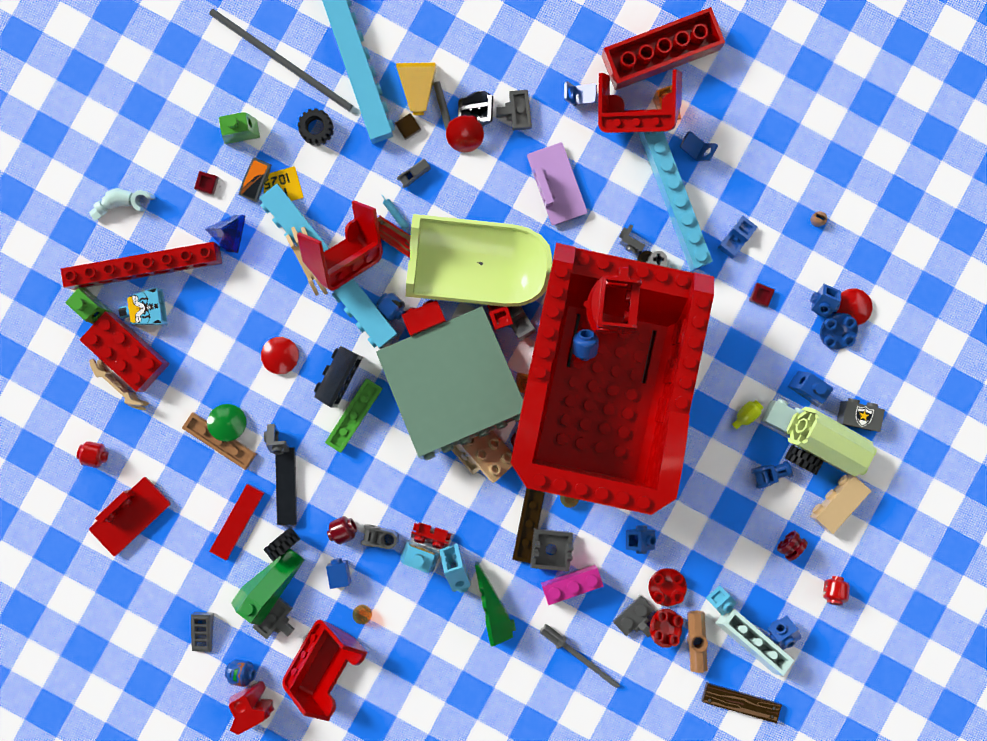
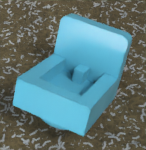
[706,585,737,616]

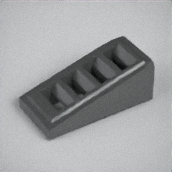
[191,612,214,652]

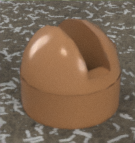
[810,211,828,227]

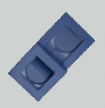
[717,215,758,259]

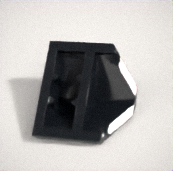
[458,91,494,127]

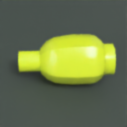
[732,400,764,429]

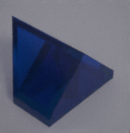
[205,215,246,253]

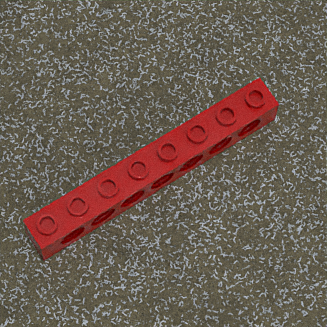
[60,242,223,290]

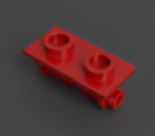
[410,522,451,549]

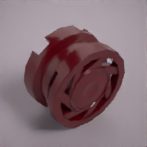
[777,530,808,561]

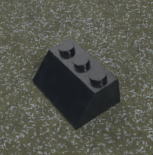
[314,345,363,408]

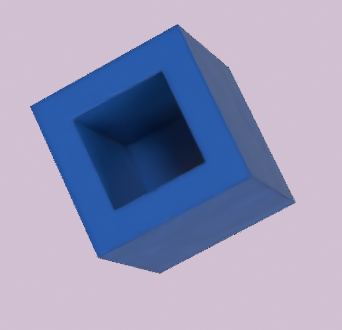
[326,558,352,589]

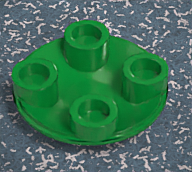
[207,404,247,443]

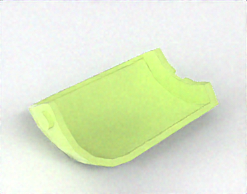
[405,214,552,307]

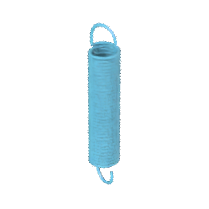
[381,194,411,234]

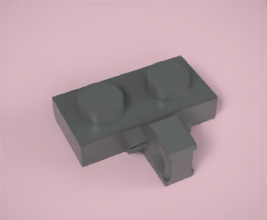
[496,90,532,131]
[613,595,654,637]
[252,597,295,639]

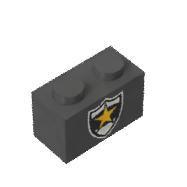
[837,398,885,432]

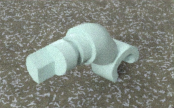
[89,188,155,221]

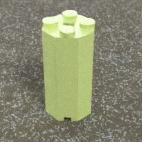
[787,407,877,476]

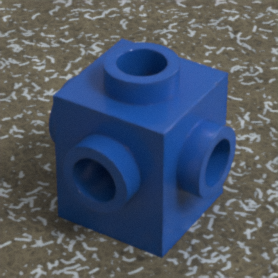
[810,283,841,318]
[626,525,656,554]
[768,615,802,650]

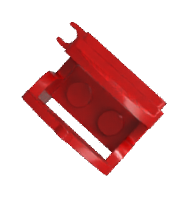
[583,267,642,334]

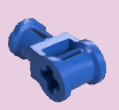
[751,460,793,489]

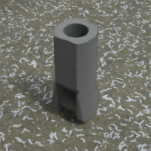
[396,158,431,188]

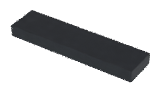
[275,447,297,525]

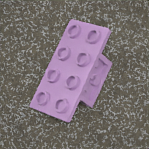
[527,142,587,226]

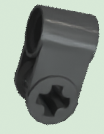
[361,524,399,549]

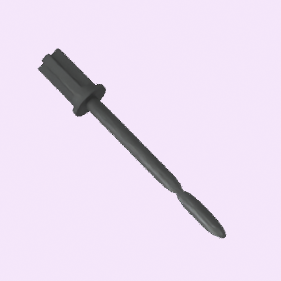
[540,624,620,688]

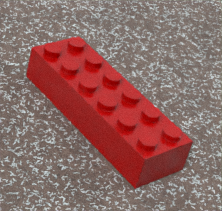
[601,7,725,90]

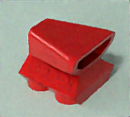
[229,681,275,735]

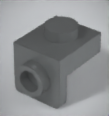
[619,224,645,254]
[264,424,289,454]

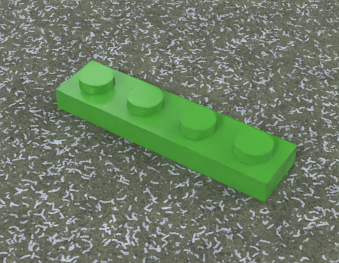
[325,378,383,453]

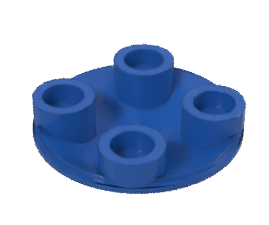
[820,313,858,349]

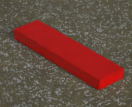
[209,483,265,561]

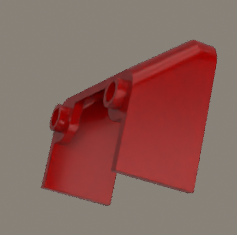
[598,69,682,133]
[297,200,383,291]

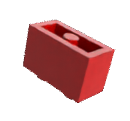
[402,300,446,337]

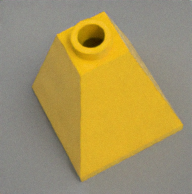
[396,62,437,115]

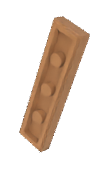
[182,412,257,470]

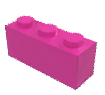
[541,564,604,606]

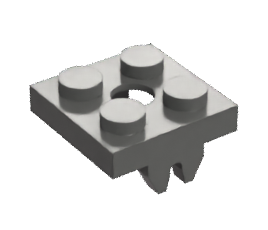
[530,528,574,571]

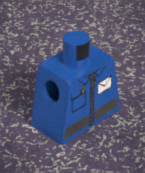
[788,371,834,407]

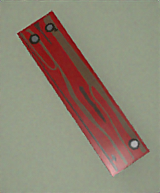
[378,215,411,258]

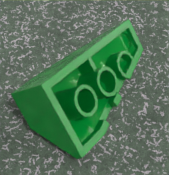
[231,548,305,625]
[475,562,516,647]

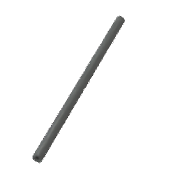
[209,8,353,111]

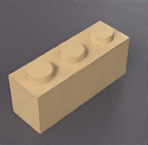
[810,474,871,534]

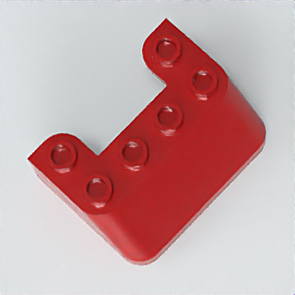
[282,620,368,721]

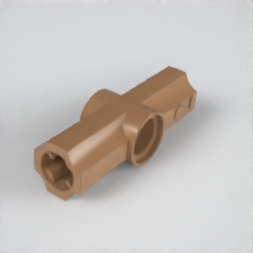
[687,610,708,673]

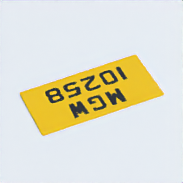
[264,166,303,201]

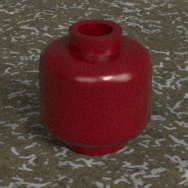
[327,516,357,545]

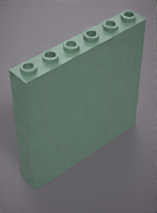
[376,306,523,461]

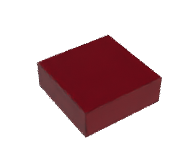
[194,171,219,195]
[749,282,775,308]

